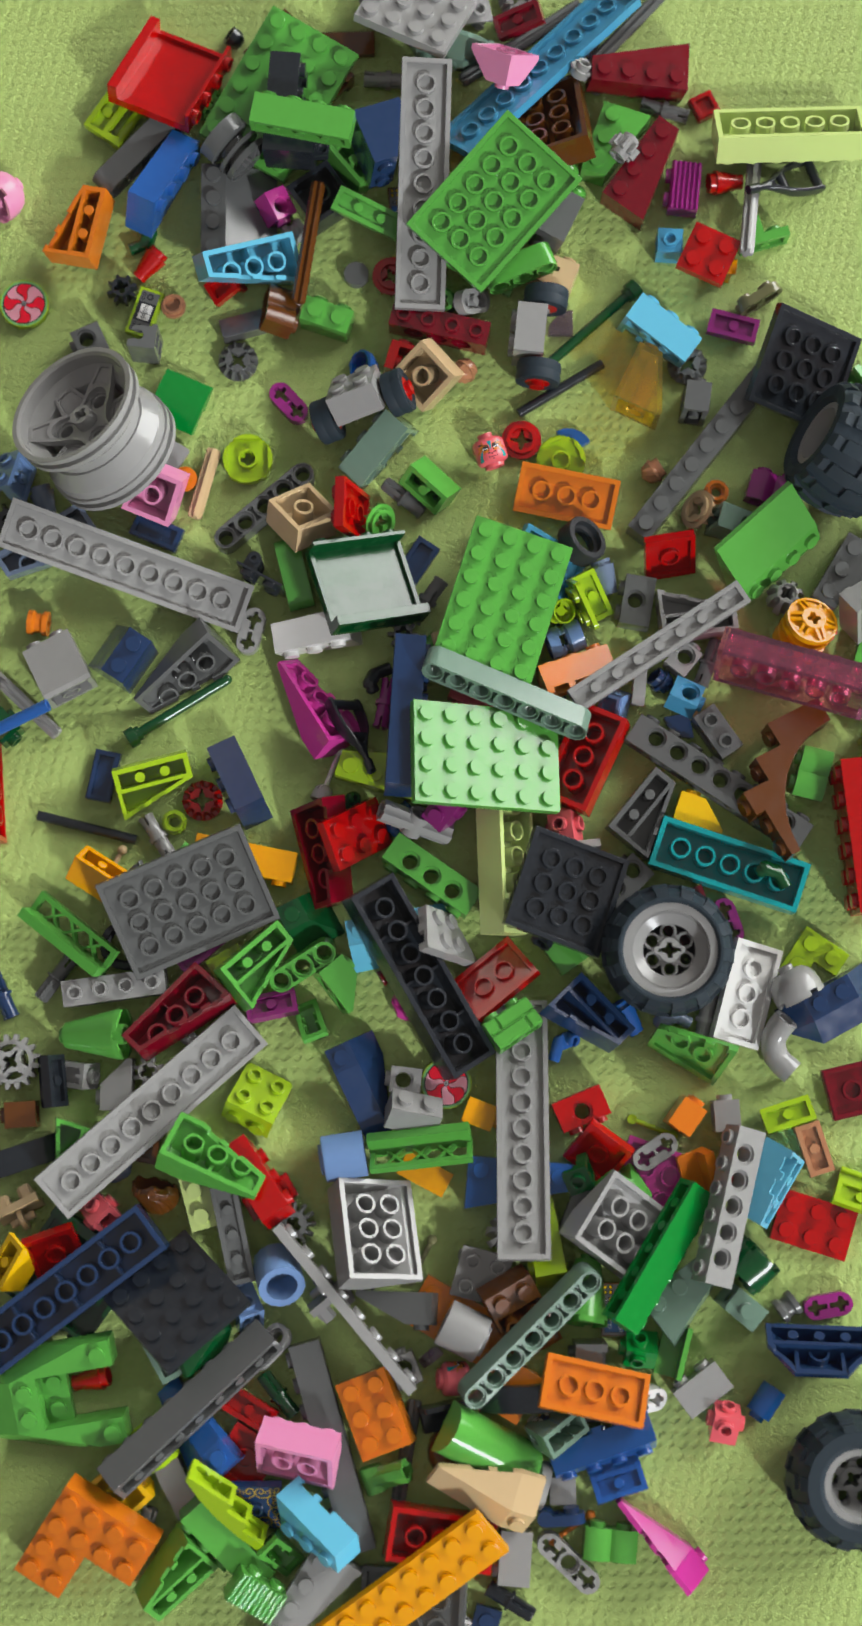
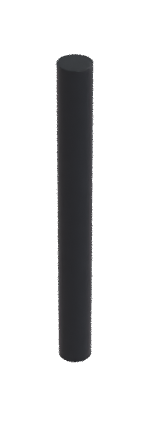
[516,360,605,418]
[37,811,138,845]

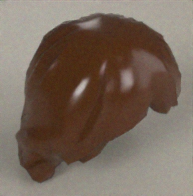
[132,1175,180,1215]

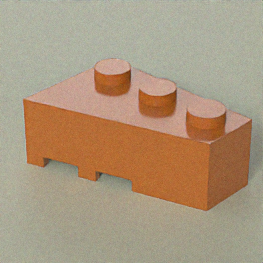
[42,185,115,270]
[535,643,613,697]

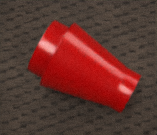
[705,170,744,196]
[132,245,168,283]
[71,1366,112,1391]

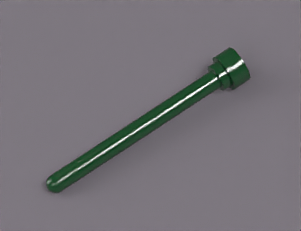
[549,279,643,362]
[122,675,232,749]

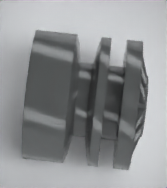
[200,112,263,182]

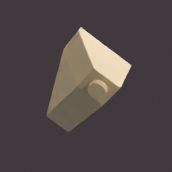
[427,1462,546,1533]

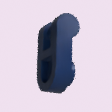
[537,1505,586,1528]

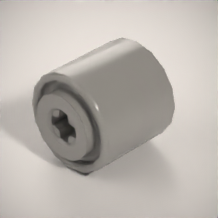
[434,1300,493,1362]

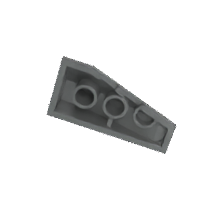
[134,617,240,714]

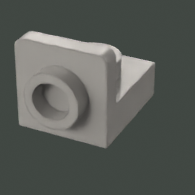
[65,1060,100,1090]

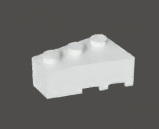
[271,612,363,659]

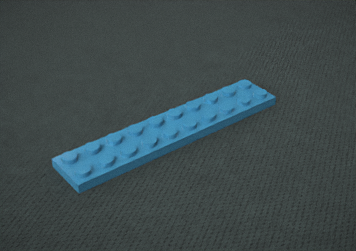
[450,0,641,157]

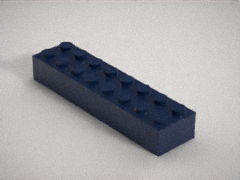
[0,1203,171,1375]

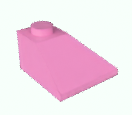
[471,43,539,90]

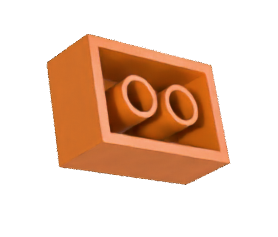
[335,1366,417,1462]

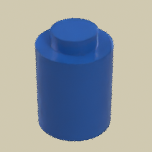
[747,1380,786,1423]

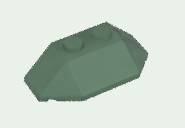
[409,30,495,72]

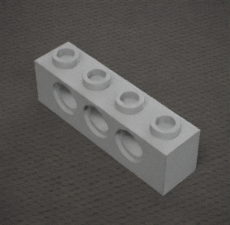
[60,968,169,1008]

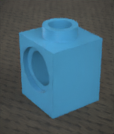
[654,228,683,264]
[663,675,706,719]

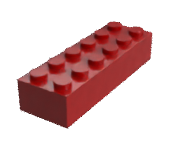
[828,757,862,916]

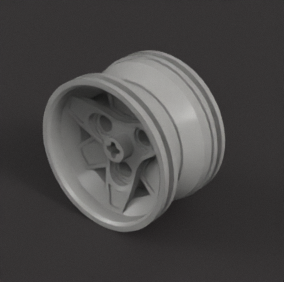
[12,347,176,511]

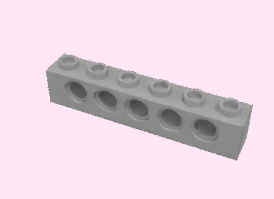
[691,1124,766,1290]

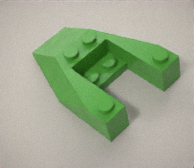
[0,1330,133,1447]

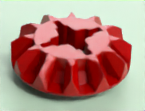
[372,257,396,297]
[502,421,541,461]
[182,780,223,821]

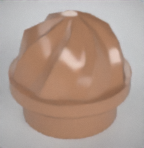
[455,358,477,384]
[641,458,667,483]

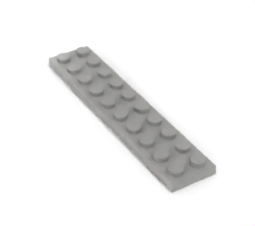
[394,56,452,312]
[0,497,255,633]
[496,1000,551,1261]
[33,1005,268,1219]

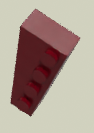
[585,43,690,102]
[600,116,679,231]
[290,794,353,909]
[121,962,237,1062]

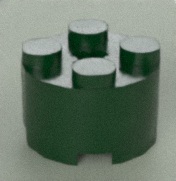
[734,1234,781,1296]

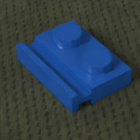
[588,1453,648,1505]

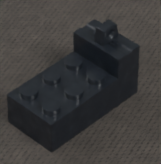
[262,51,330,171]

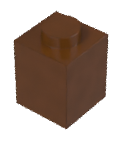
[0,1100,40,1129]

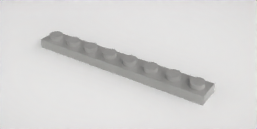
[567,580,751,709]
[272,1222,417,1396]

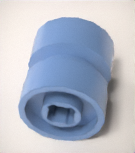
[545,618,587,661]

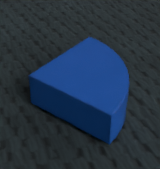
[556,428,590,447]

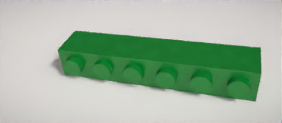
[602,1178,710,1336]

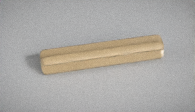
[188,448,221,520]

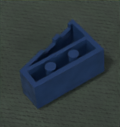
[206,736,273,830]
[539,972,636,1053]

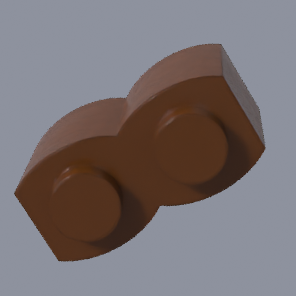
[259,283,301,339]

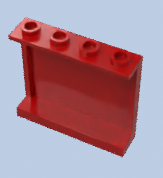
[107,15,233,133]

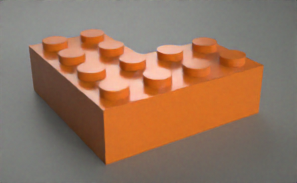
[14,1472,164,1599]

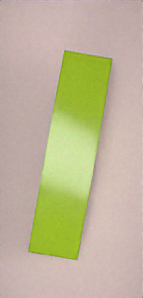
[185,1458,269,1551]

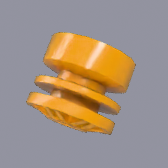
[772,597,838,666]

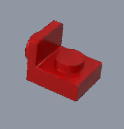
[203,282,248,307]
[383,339,415,373]

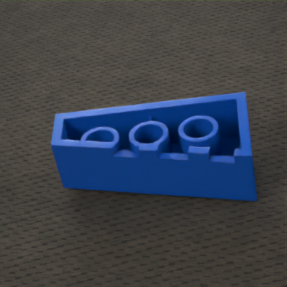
[125,129,201,238]
[464,1155,573,1208]
[550,1409,657,1481]

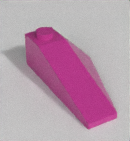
[277,659,360,759]
[615,1498,709,1596]

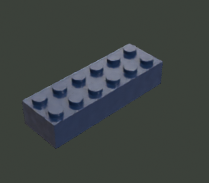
[384,633,431,798]

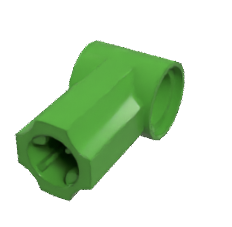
[359,1458,413,1496]

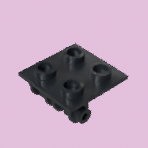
[236,551,285,597]

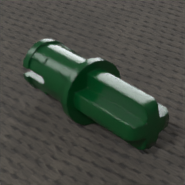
[257,1370,300,1420]

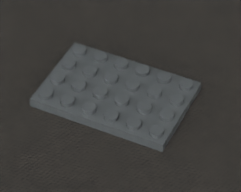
[95,823,280,981]

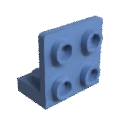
[0,450,37,502]

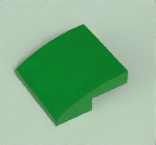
[155,368,213,435]

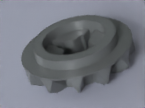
[218,342,258,381]
[667,348,707,385]

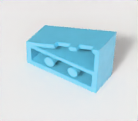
[616,293,703,368]
[747,1137,805,1229]
[276,1475,361,1573]

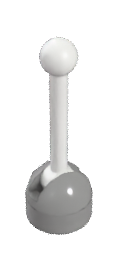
[310,749,345,800]

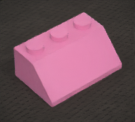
[255,1415,342,1490]

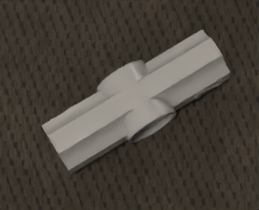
[376,799,454,845]

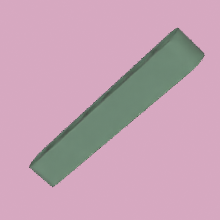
[421,646,591,740]
[457,1262,602,1409]

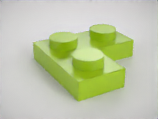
[779,926,849,976]

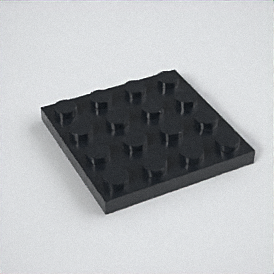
[744,303,862,423]
[502,825,630,959]
[103,1229,251,1376]

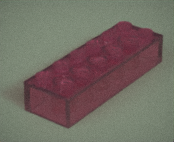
[713,626,862,721]

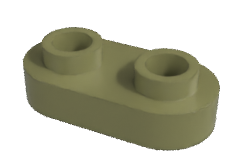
[735,280,782,316]

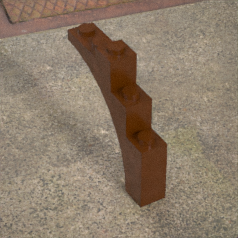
[736,698,831,862]

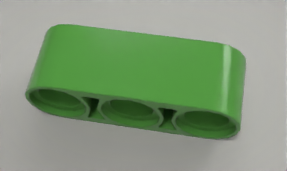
[488,242,557,295]
[273,540,315,612]
[270,937,336,992]

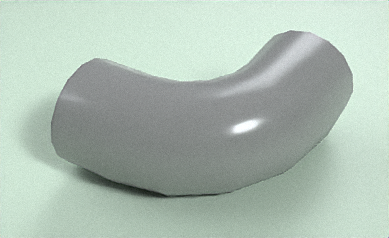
[760,1010,801,1082]

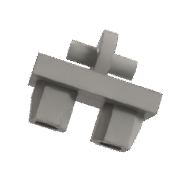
[307,1278,355,1324]

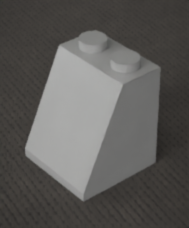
[22,629,98,709]

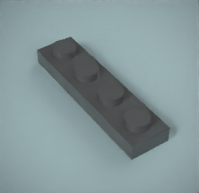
[209,1188,255,1285]

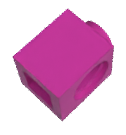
[254,185,297,228]

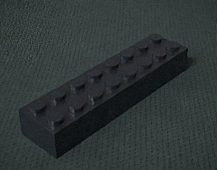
[341,872,496,1080]

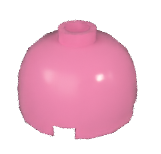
[0,171,25,224]

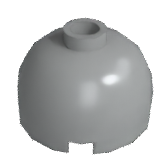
[771,963,824,1011]

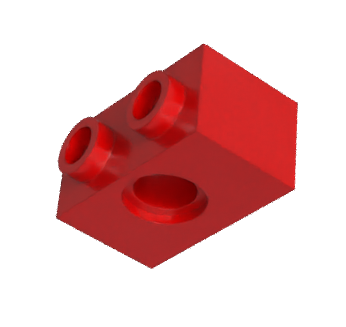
[550,1084,611,1136]

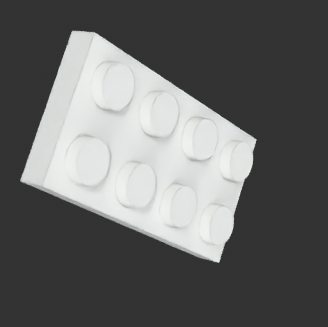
[709,937,783,1050]

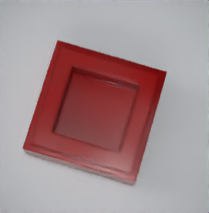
[687,90,720,124]

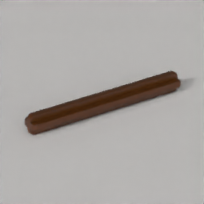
[291,181,325,304]

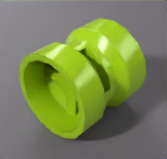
[550,598,576,624]

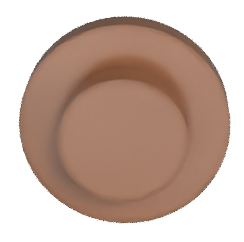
[161,294,186,319]

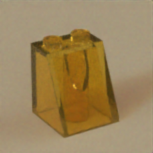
[610,342,663,430]

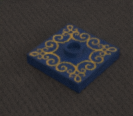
[230,1480,282,1528]

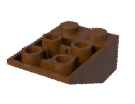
[475,1263,562,1356]

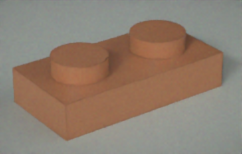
[793,1120,835,1178]

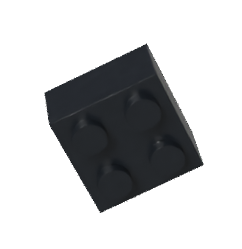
[286,160,346,236]

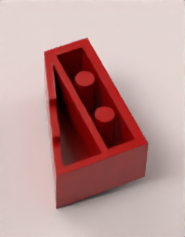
[229,1134,295,1230]

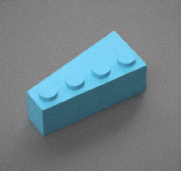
[192,231,299,285]

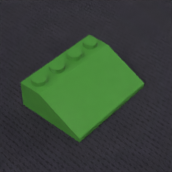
[714,481,820,601]

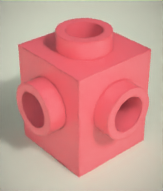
[546,808,585,841]
[79,1192,123,1232]
[705,1400,745,1446]

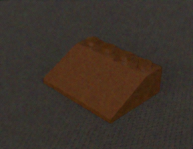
[518,75,596,165]

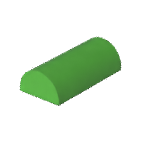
[431,1400,543,1474]

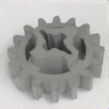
[0,1034,41,1090]

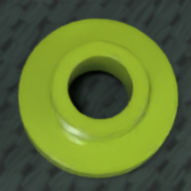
[162,810,187,835]

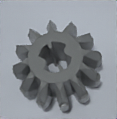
[274,1201,317,1244]

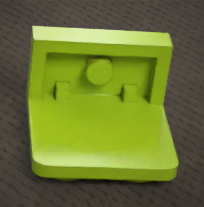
[565,567,614,630]
[221,1063,293,1138]

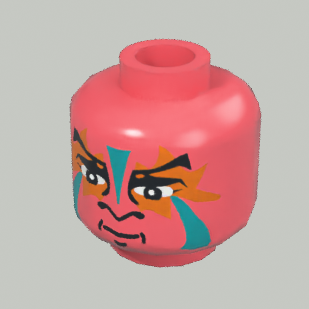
[472,432,508,471]
[435,1361,470,1396]

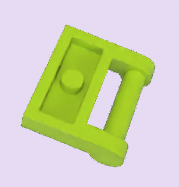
[84,91,146,150]

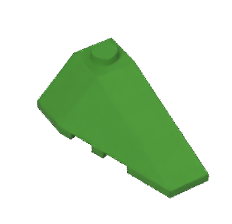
[155,1112,266,1200]

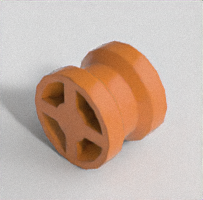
[26,609,51,637]

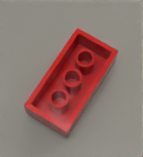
[558,705,631,817]
[382,1499,498,1575]

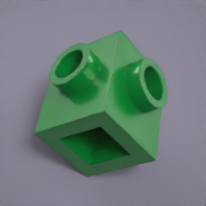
[618,1330,658,1369]

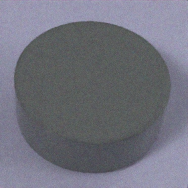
[344,262,369,288]

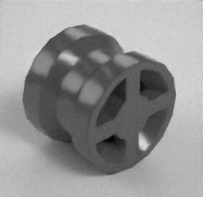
[771,1290,804,1324]

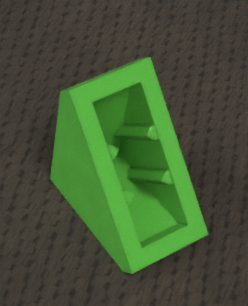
[295,998,330,1045]
[256,1528,305,1577]

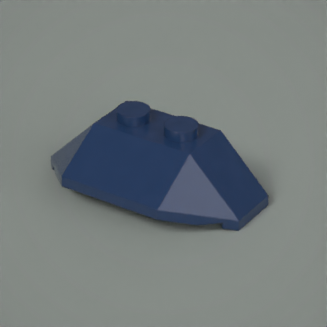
[774,962,862,1044]
[765,1323,862,1379]

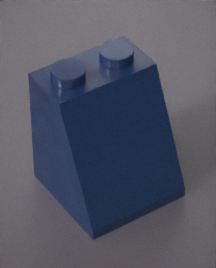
[351,97,401,188]
[88,625,158,694]

